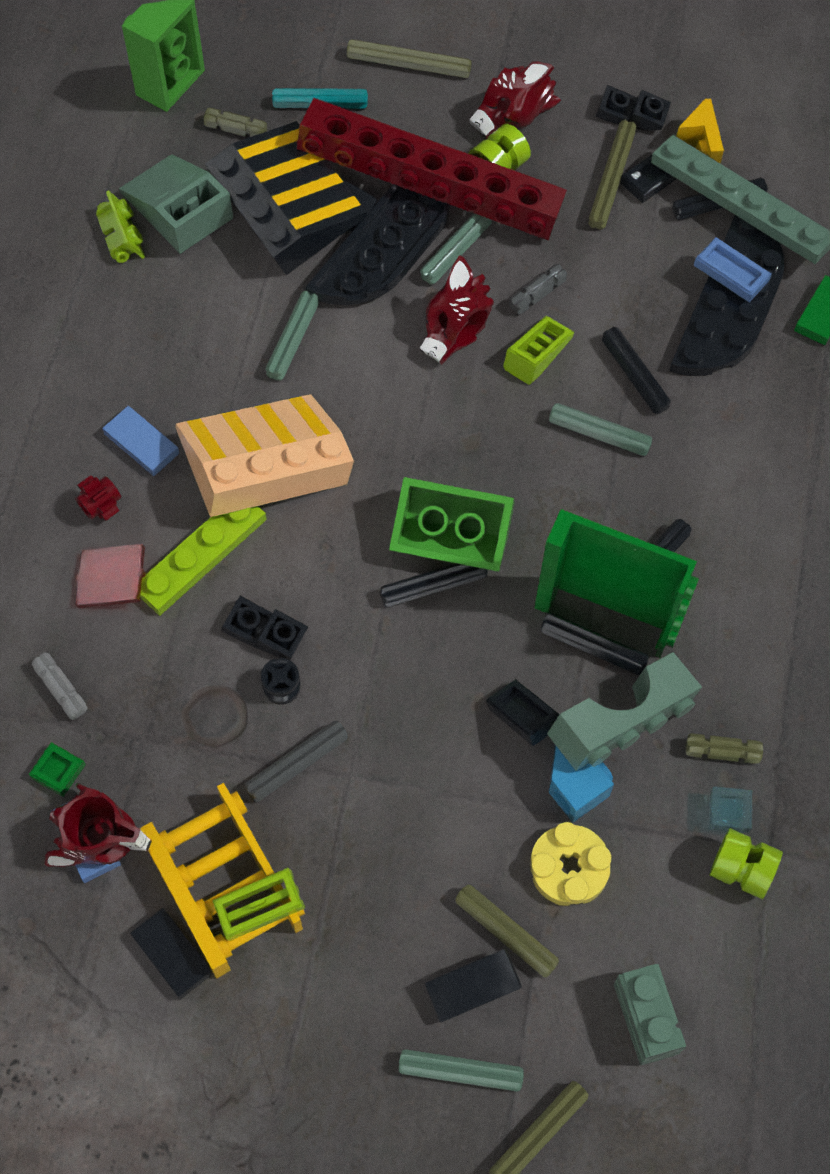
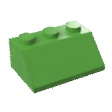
[122,0,205,112]
[389,477,515,572]

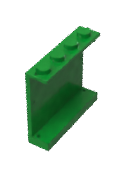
[534,509,699,658]

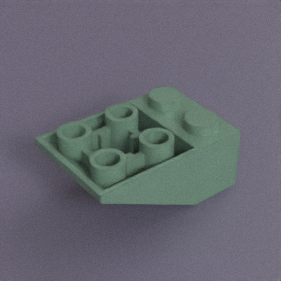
[119,154,233,254]

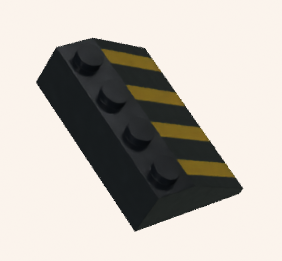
[205,121,368,276]

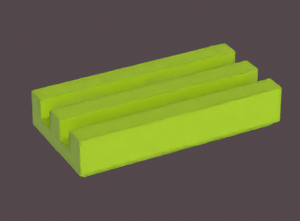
[212,868,305,941]

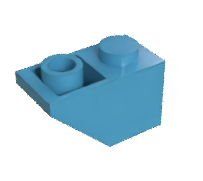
[549,745,614,823]

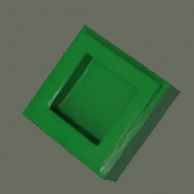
[29,742,86,797]

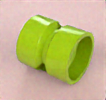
[468,124,531,171]
[709,828,783,900]

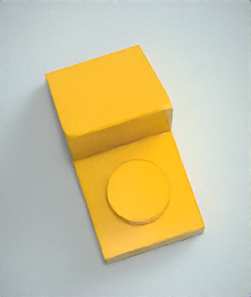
[676,99,724,164]

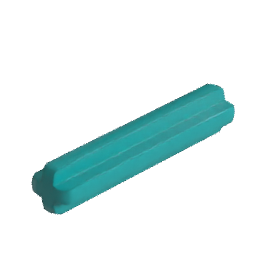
[272,88,368,109]

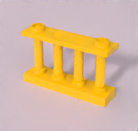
[139,783,305,979]

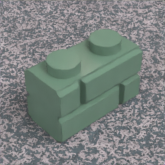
[613,964,686,1065]

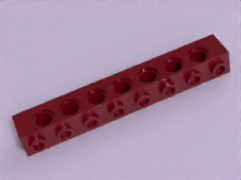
[297,98,567,241]

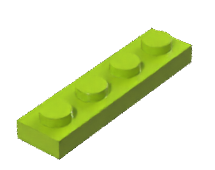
[132,506,267,616]

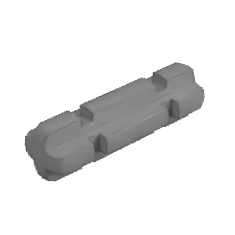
[32,653,88,720]

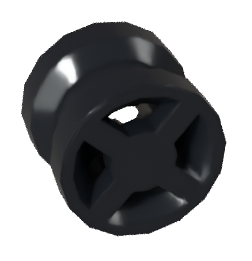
[261,658,301,705]

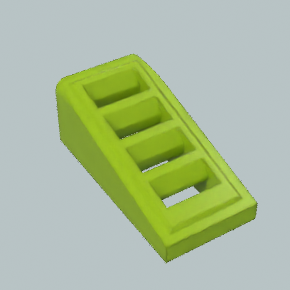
[503,315,574,385]

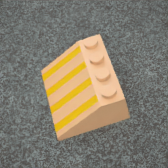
[175,394,354,517]

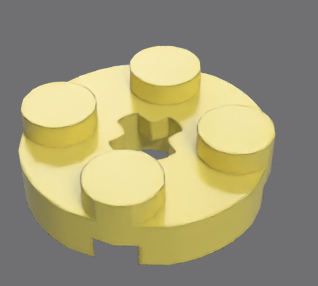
[530,822,611,906]

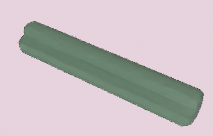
[420,213,492,285]
[265,290,319,381]
[549,403,652,456]
[398,1049,524,1092]

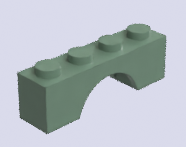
[547,652,702,771]

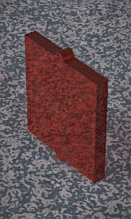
[75,544,146,608]

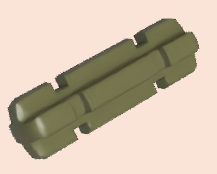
[203,107,267,137]
[685,733,763,764]

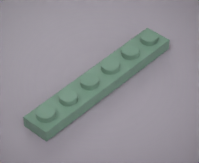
[651,135,830,264]

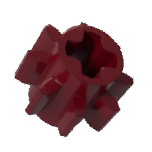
[75,475,122,521]

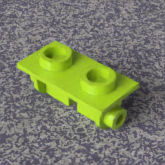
[96,190,145,263]

